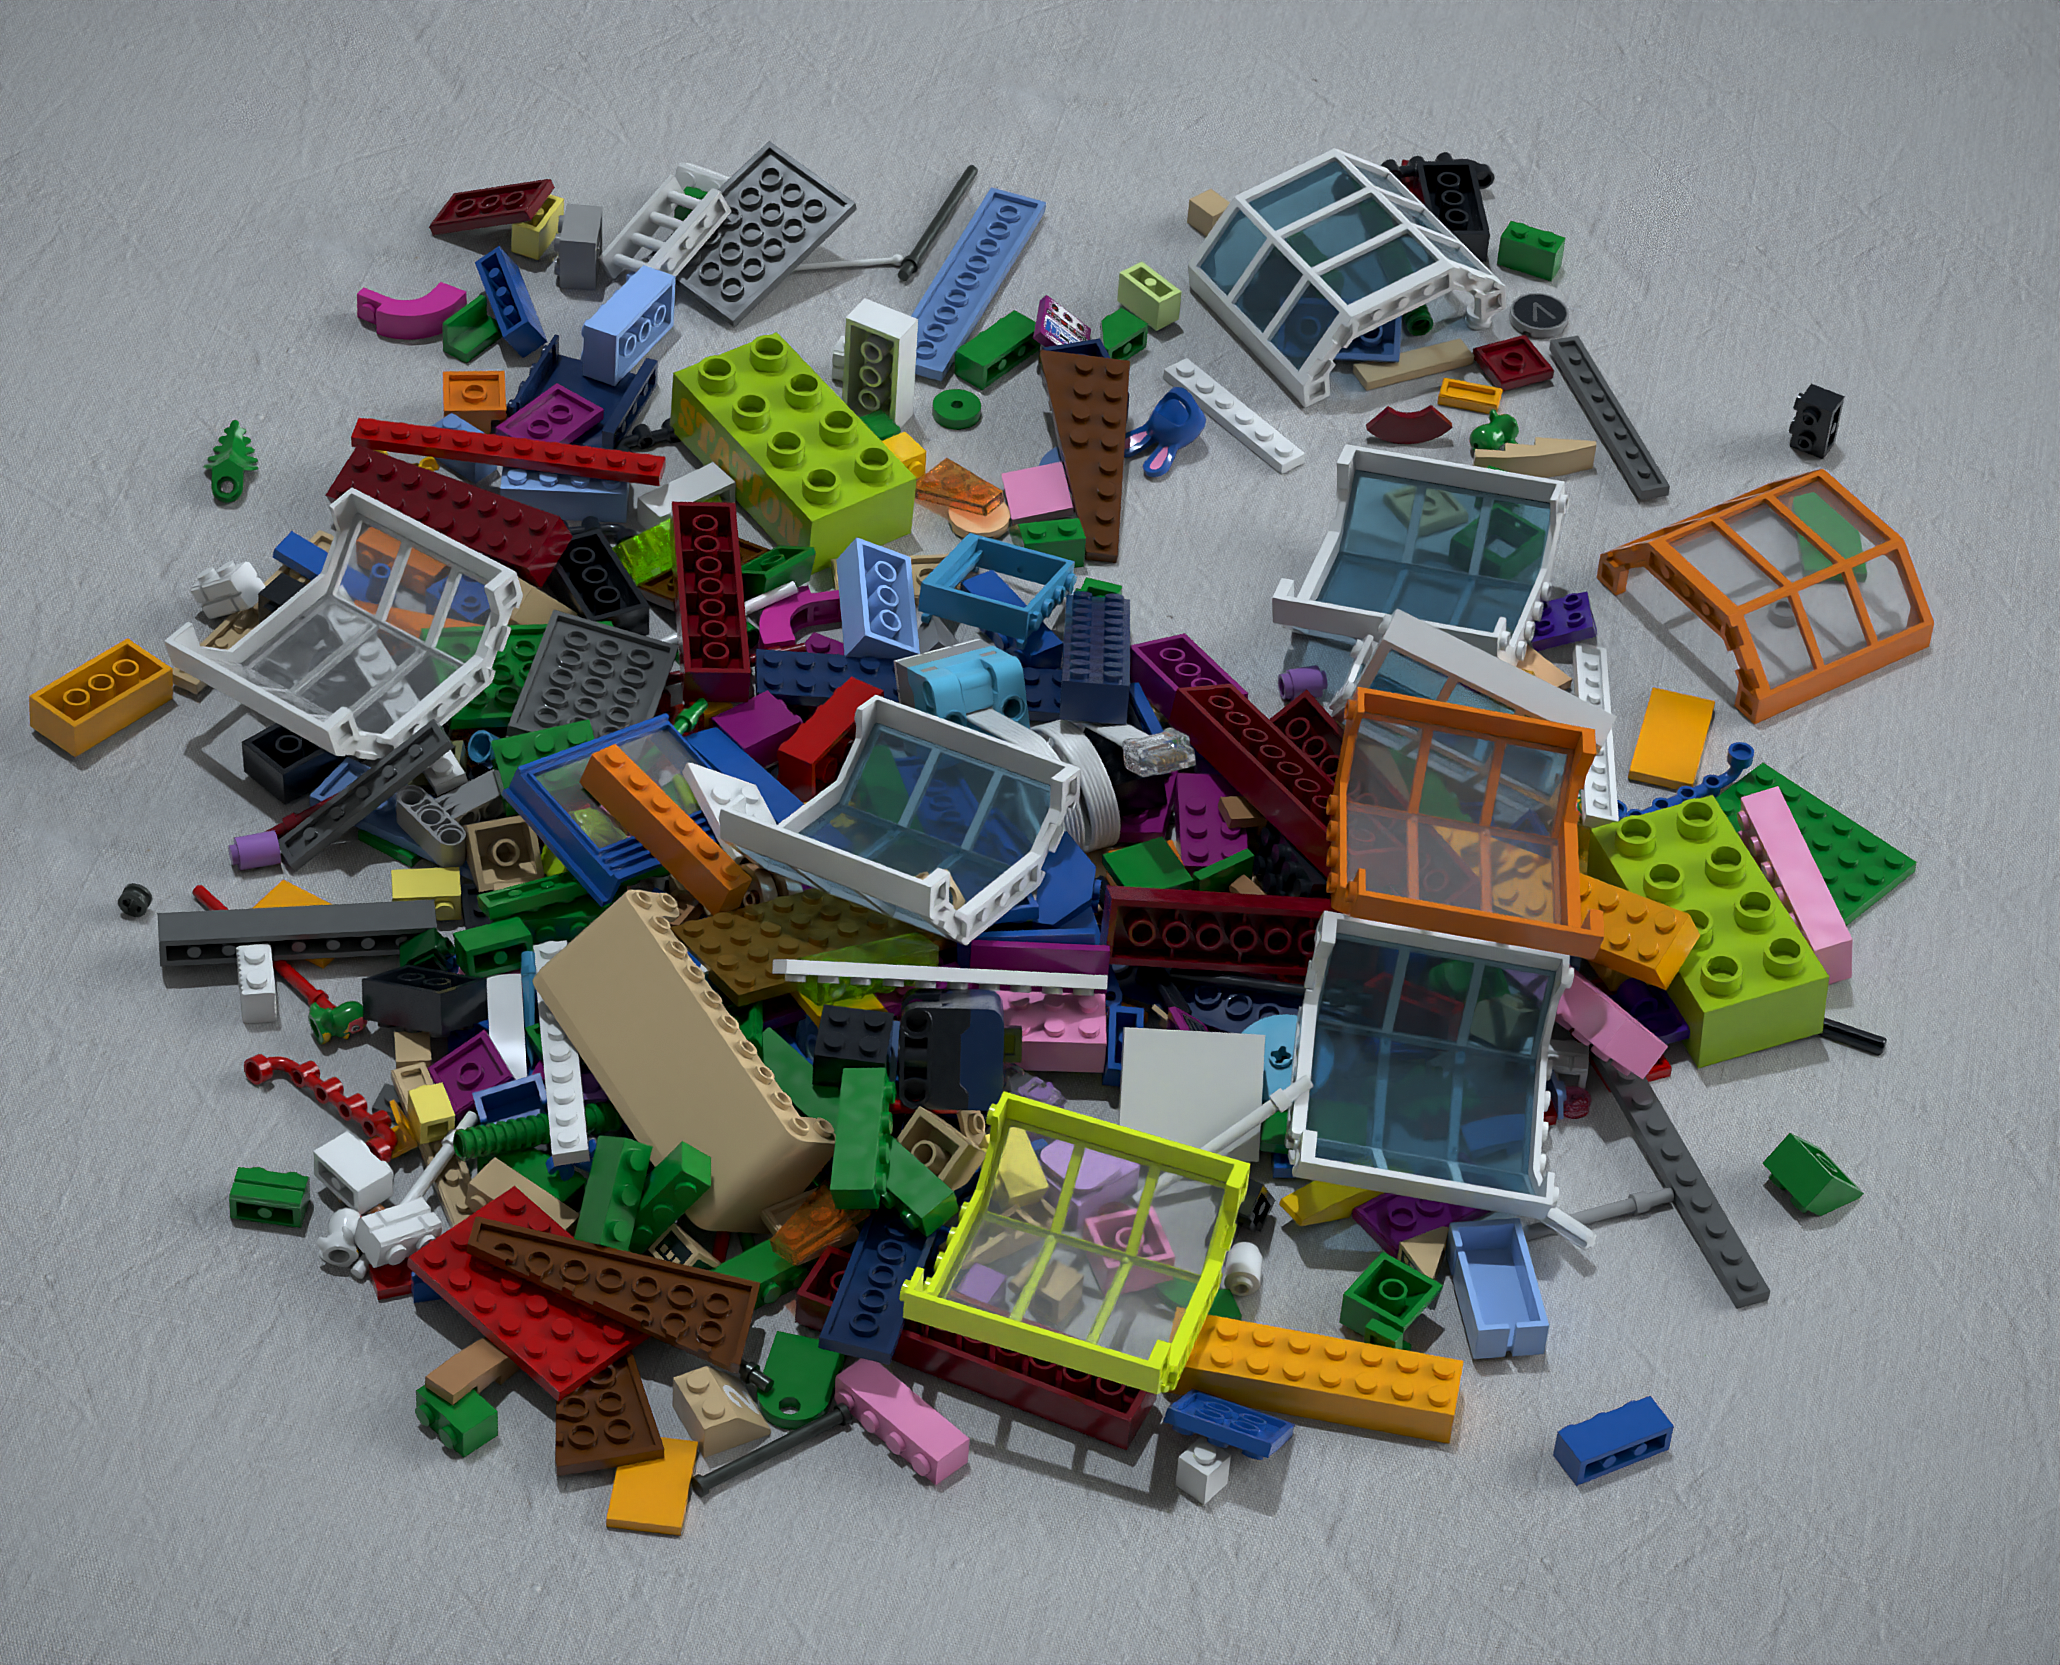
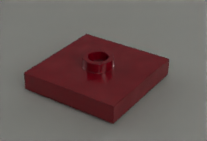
[1472,335,1554,391]

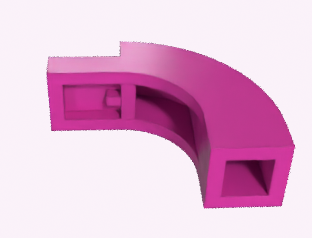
[357,282,467,340]
[758,585,842,650]

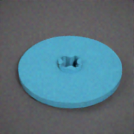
[1241,1014,1334,1103]

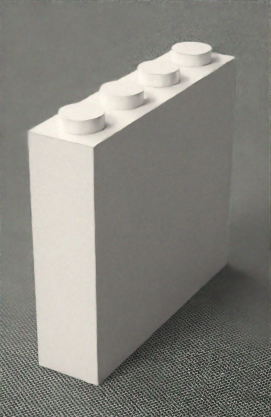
[1118,1027,1265,1163]

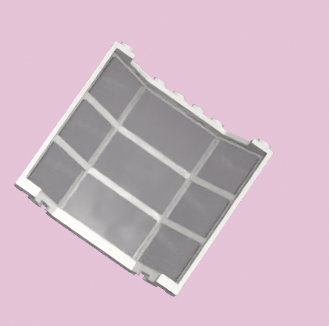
[164,487,523,760]

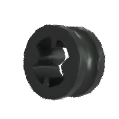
[118,883,153,917]

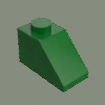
[1100,307,1148,360]

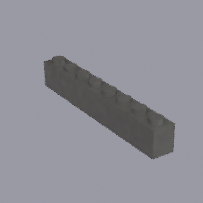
[157,900,437,967]

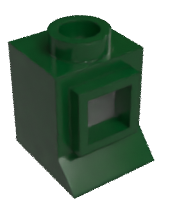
[399,927,455,971]

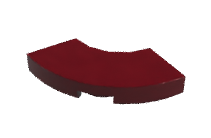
[1366,405,1453,444]

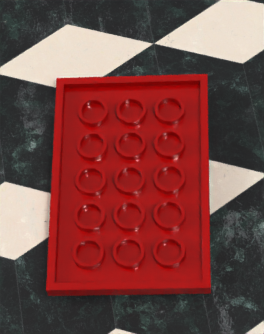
[407,1186,650,1401]

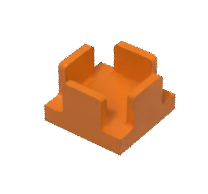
[443,371,506,434]

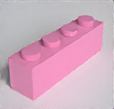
[834,1358,970,1485]

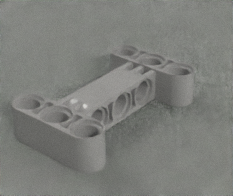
[396,736,510,868]

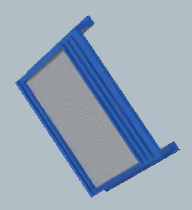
[501,713,719,907]

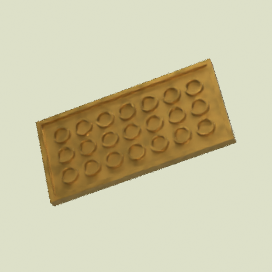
[670,864,957,1007]

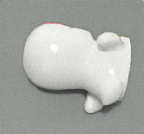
[316,1208,362,1268]

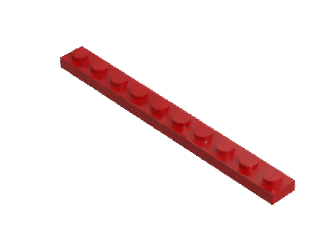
[351,418,666,486]

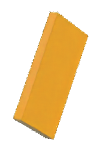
[1628,687,1715,790]

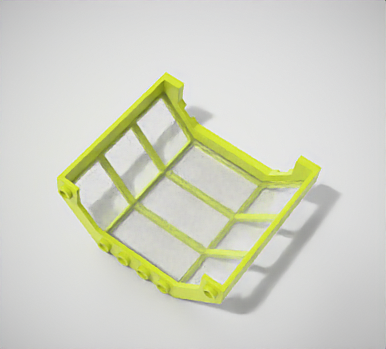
[899,1091,1251,1394]

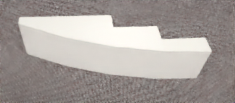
[486,973,527,1080]

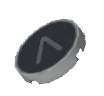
[1509,293,1569,338]

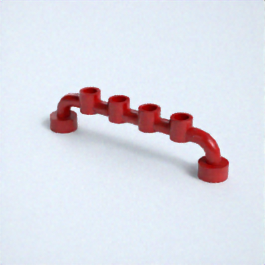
[243,1054,398,1163]

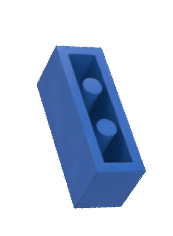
[1553,1396,1674,1486]

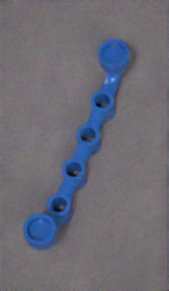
[1617,742,1754,821]

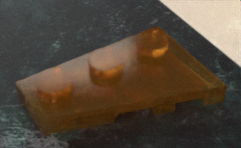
[915,457,1004,517]

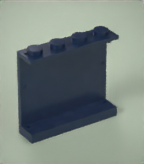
[506,334,658,450]

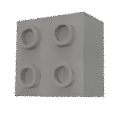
[554,204,603,291]

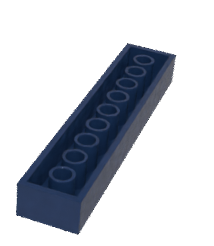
[1059,591,1130,725]

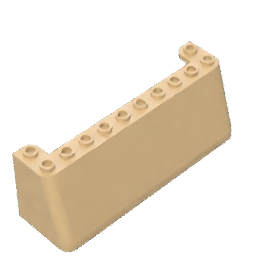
[532,890,836,1234]

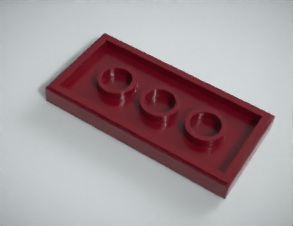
[429,179,555,235]

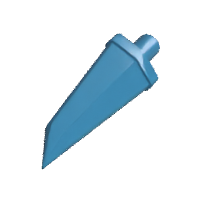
[521,951,536,1066]

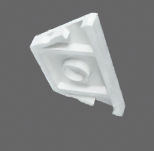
[682,763,777,864]

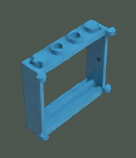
[918,533,1077,650]

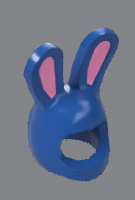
[1124,387,1206,477]

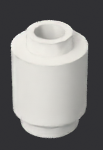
[1224,1242,1262,1296]

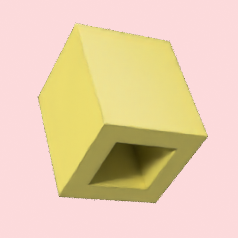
[408,1082,455,1145]

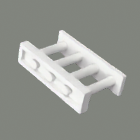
[598,174,732,280]

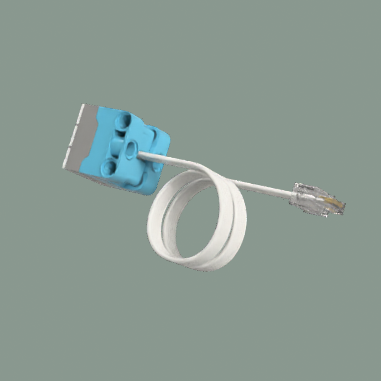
[894,639,1196,853]

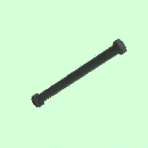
[691,1403,852,1498]

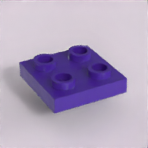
[1531,591,1598,652]
[1608,977,1690,1044]

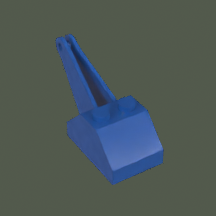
[1032,831,1123,1013]

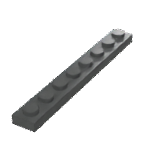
[1549,336,1670,500]

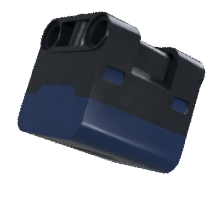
[898,988,1004,1111]

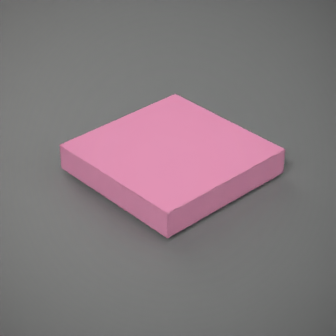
[1001,462,1074,526]

